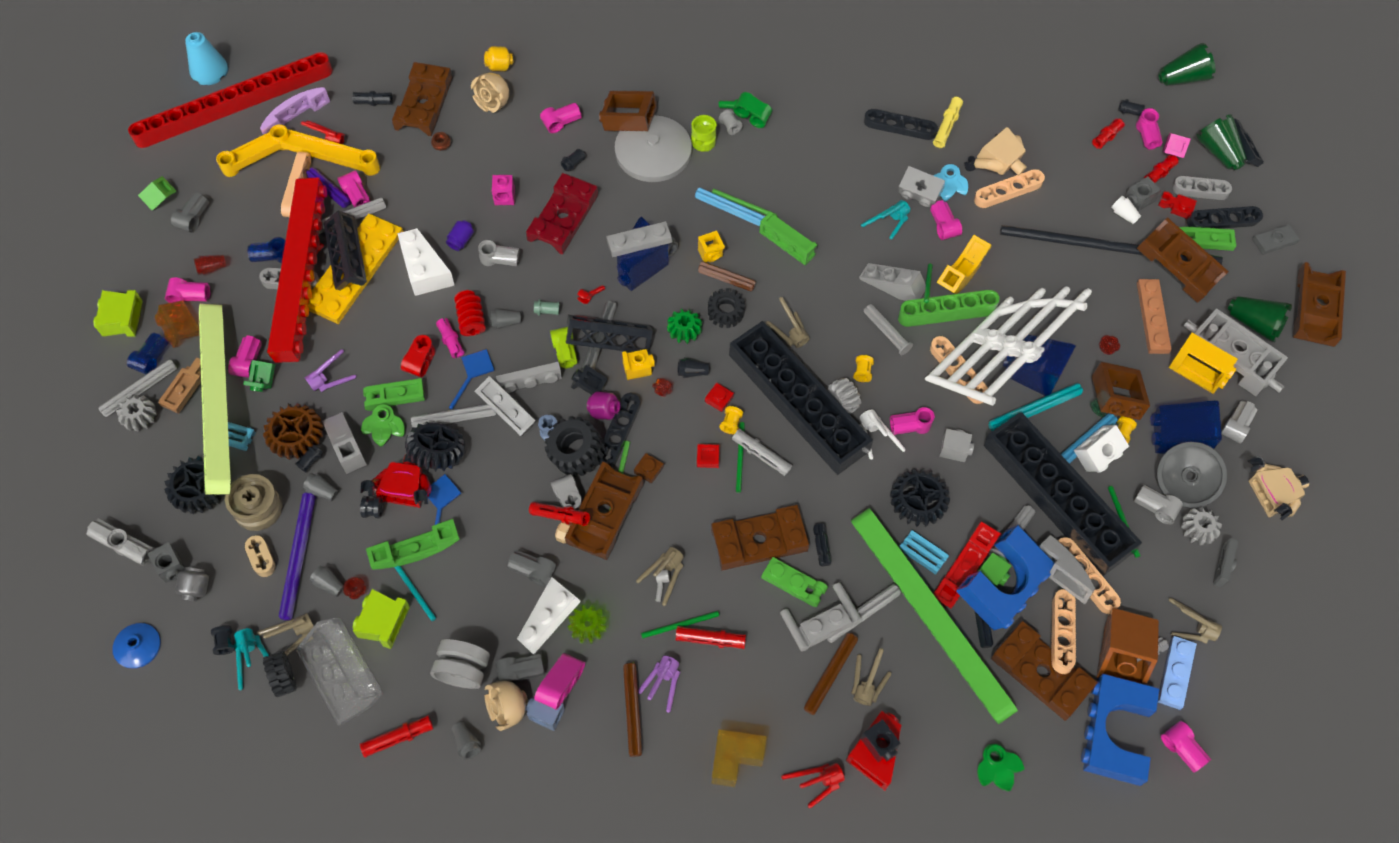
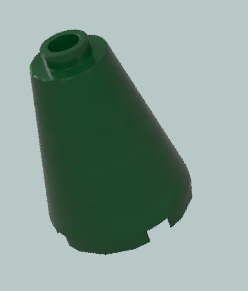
[1158,43,1216,86]
[1196,114,1247,171]
[1228,296,1292,343]

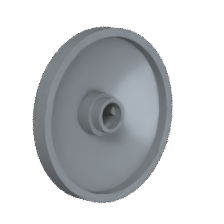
[615,116,692,182]

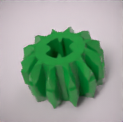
[667,308,702,344]

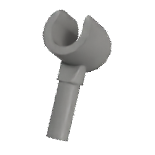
[655,570,670,602]

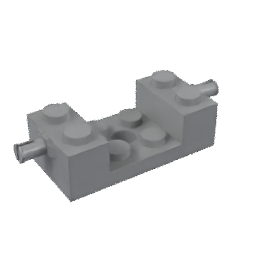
[1183,308,1288,396]

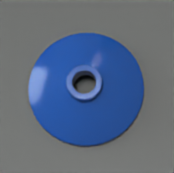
[112,623,161,669]

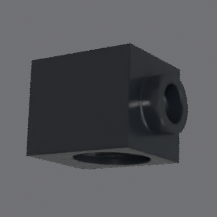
[861,719,901,762]

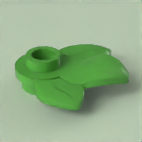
[361,404,405,447]

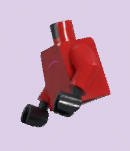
[360,454,432,508]

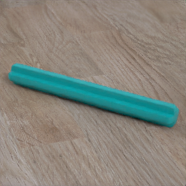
[988,383,1083,431]

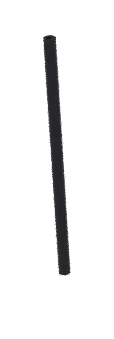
[1000,225,1223,265]

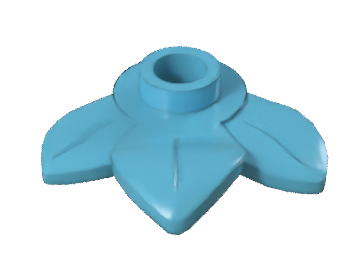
[933,164,968,201]

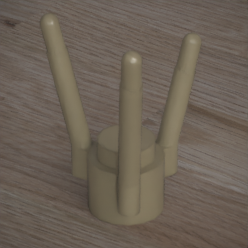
[766,297,810,348]
[636,547,684,606]
[1169,598,1222,644]
[256,613,315,656]
[851,648,891,706]

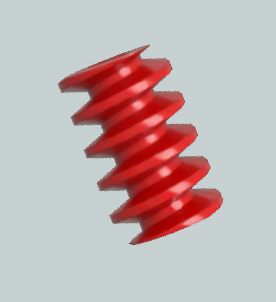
[454,290,486,336]

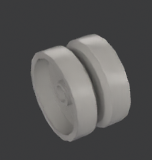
[430,639,490,689]

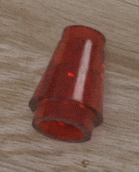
[194,255,226,275]

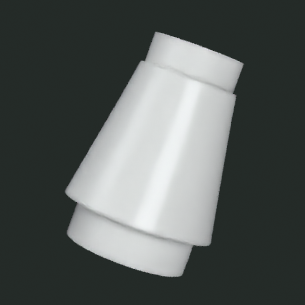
[1111,196,1141,224]

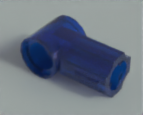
[247,237,285,263]
[127,332,168,375]

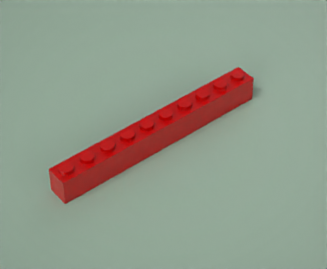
[267,178,327,363]

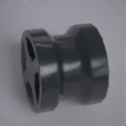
[360,496,383,519]

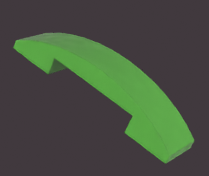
[366,519,460,569]

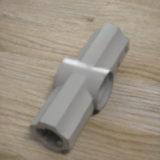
[86,518,155,566]

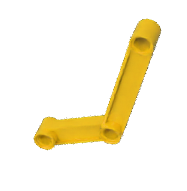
[216,124,380,177]

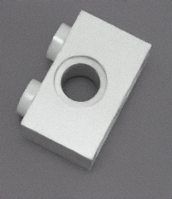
[1074,425,1129,473]

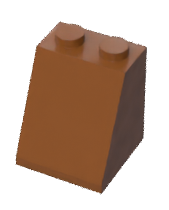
[1097,608,1159,685]

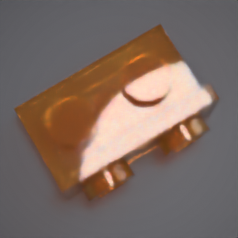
[155,300,199,348]

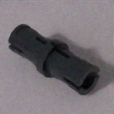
[352,91,393,106]

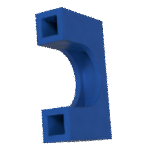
[956,525,1055,630]
[1081,674,1159,786]

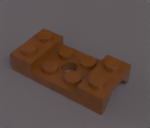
[392,62,452,136]
[1137,217,1229,303]
[1293,262,1346,347]
[565,461,643,560]
[711,505,809,571]
[991,621,1098,721]

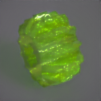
[568,604,607,644]

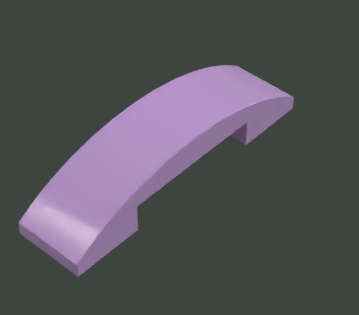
[260,87,330,135]

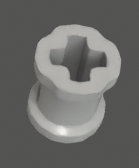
[718,109,743,135]

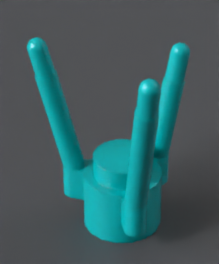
[861,200,910,239]
[234,628,269,690]

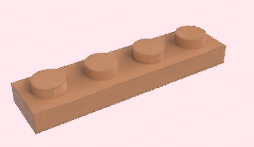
[1137,279,1172,354]

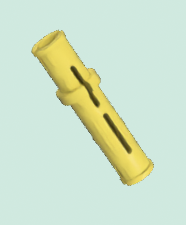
[933,97,963,148]

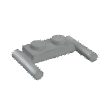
[780,583,862,652]

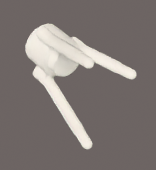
[860,409,905,460]

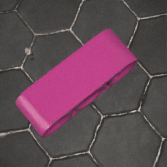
[534,653,585,710]

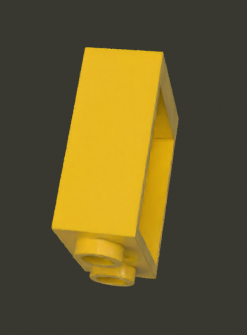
[1169,333,1238,394]

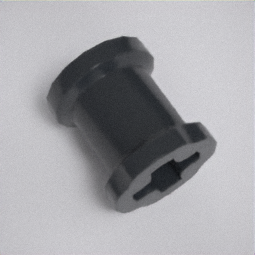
[211,625,235,655]

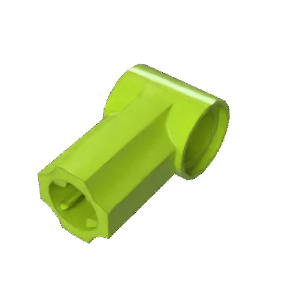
[550,327,577,369]

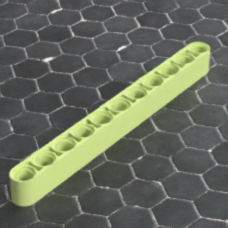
[199,304,231,494]

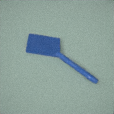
[449,349,494,409]
[428,474,462,525]

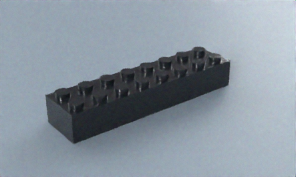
[729,321,873,475]
[984,412,1142,576]

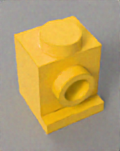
[698,231,725,262]
[622,349,655,380]

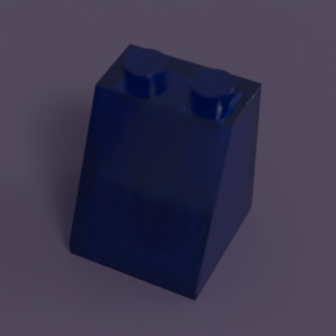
[617,216,668,291]
[1003,334,1076,396]
[1151,400,1222,454]

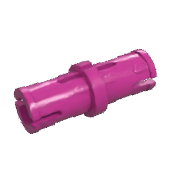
[436,318,464,358]

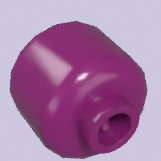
[587,391,620,420]

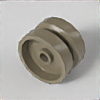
[225,474,283,531]

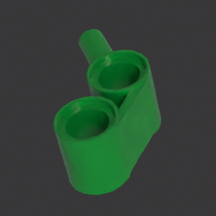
[718,92,772,128]

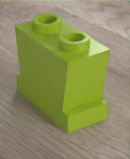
[93,290,143,337]
[352,589,410,649]

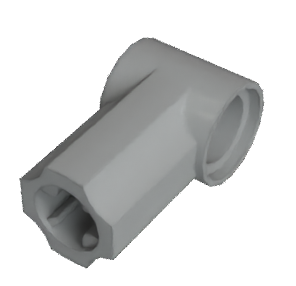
[478,240,520,266]
[1221,401,1257,444]
[1134,485,1183,524]

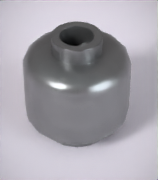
[175,567,209,601]

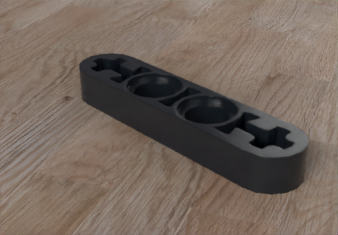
[864,109,938,140]
[1187,206,1263,229]
[598,393,640,468]

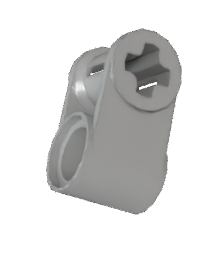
[550,474,582,511]

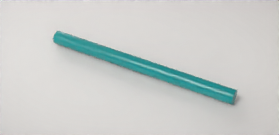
[394,566,436,621]

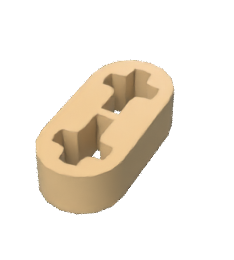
[245,535,276,577]

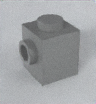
[939,429,974,462]

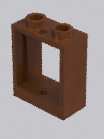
[599,91,657,131]
[1092,362,1150,420]

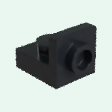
[571,365,608,395]

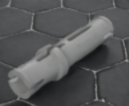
[732,428,793,477]

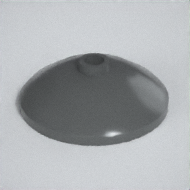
[1157,442,1227,508]

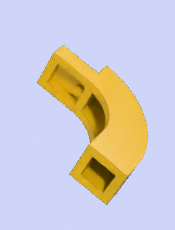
[937,235,992,294]

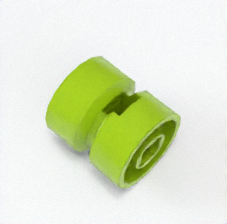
[691,115,717,152]

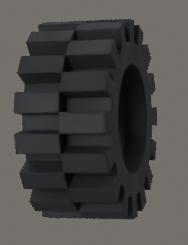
[708,288,745,328]
[263,651,297,698]

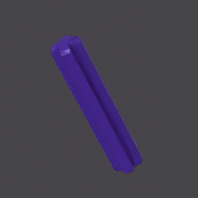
[306,167,351,208]

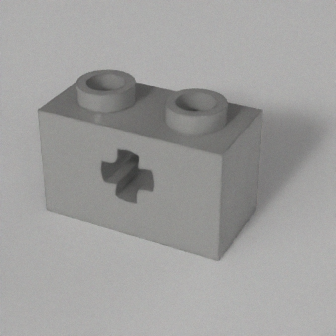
[899,166,945,207]

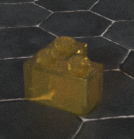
[711,729,766,787]

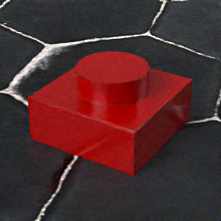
[705,383,734,412]
[697,444,719,468]

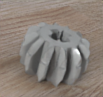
[827,378,861,414]
[116,394,157,432]
[1181,507,1222,546]

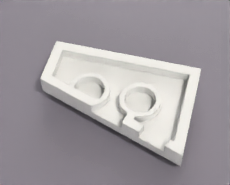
[517,577,581,654]

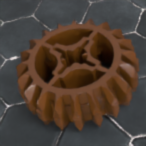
[263,403,324,460]

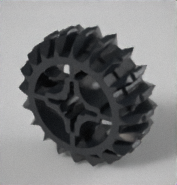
[405,421,465,472]
[164,456,224,515]
[890,468,950,527]

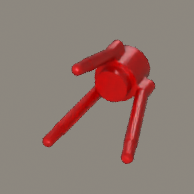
[301,120,345,145]
[781,763,845,808]

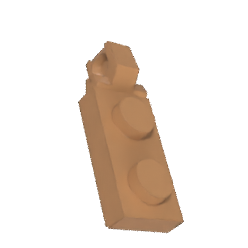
[158,358,201,414]

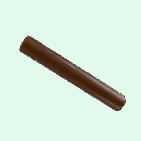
[804,633,858,715]
[623,663,642,757]

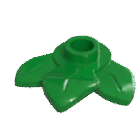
[977,744,1025,792]

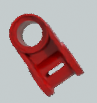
[401,335,436,378]

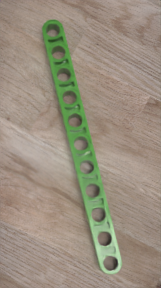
[851,508,1018,724]

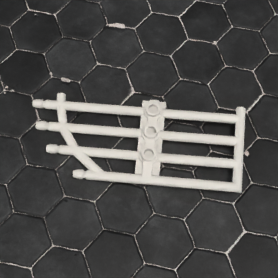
[925,286,1092,406]

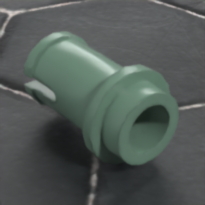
[534,299,560,316]

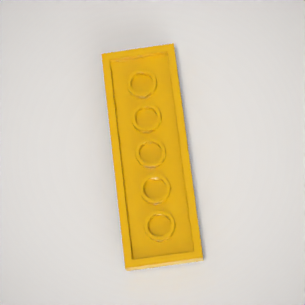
[308,213,403,324]

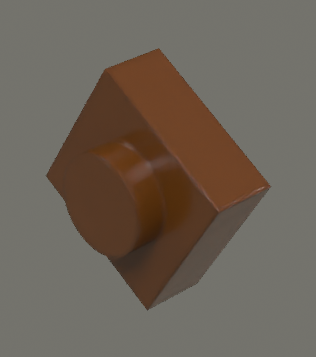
[634,453,664,484]

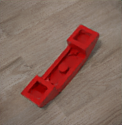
[933,521,1001,609]

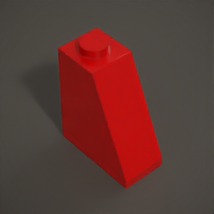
[846,711,901,791]

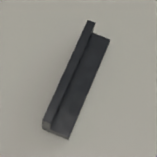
[324,210,367,291]
[566,314,653,354]

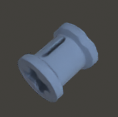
[538,415,557,440]

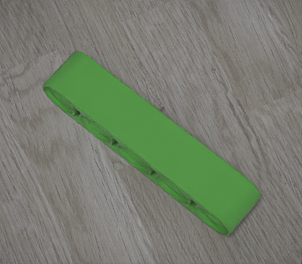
[898,290,1000,327]

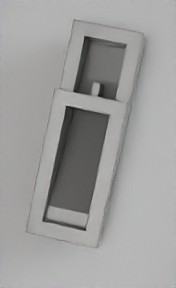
[1039,535,1095,604]

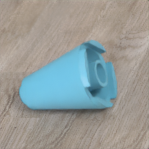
[185,32,228,85]

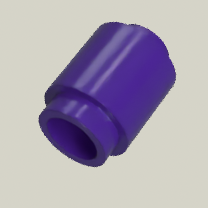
[446,220,474,251]

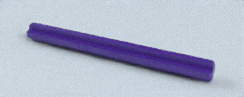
[279,492,316,621]

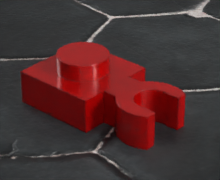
[1158,192,1197,219]

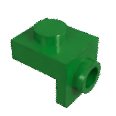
[243,360,275,392]

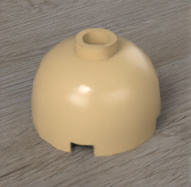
[471,73,509,113]
[484,681,528,731]

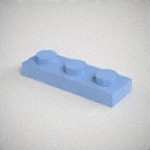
[1158,636,1197,710]

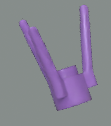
[304,349,356,392]
[638,656,680,713]

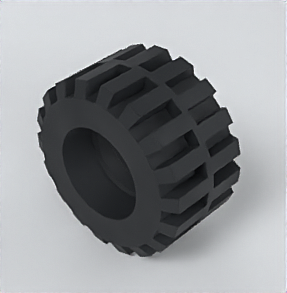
[545,416,605,477]

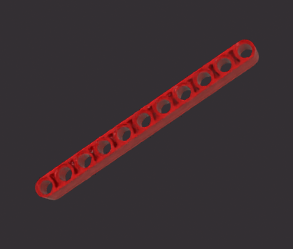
[128,52,333,148]

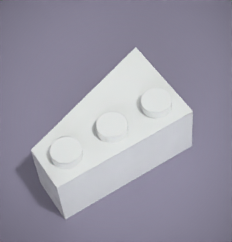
[397,229,455,296]

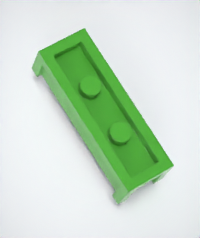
[759,211,817,266]

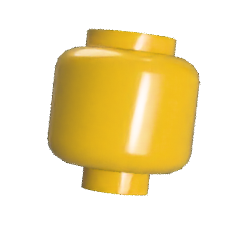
[484,46,513,71]

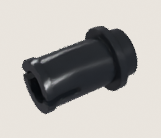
[1118,99,1145,116]
[561,149,586,171]
[295,444,323,473]

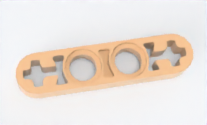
[281,151,311,217]
[974,170,1045,208]
[930,336,988,404]
[1058,538,1121,614]
[1051,589,1076,674]

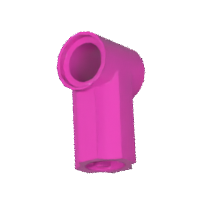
[540,103,581,133]
[1136,108,1163,150]
[337,170,370,207]
[930,200,962,240]
[165,277,210,305]
[228,336,262,378]
[890,407,935,435]
[1161,721,1211,773]

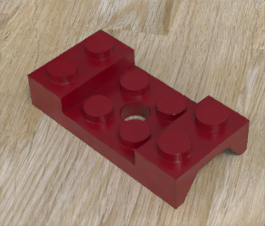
[526,173,598,255]

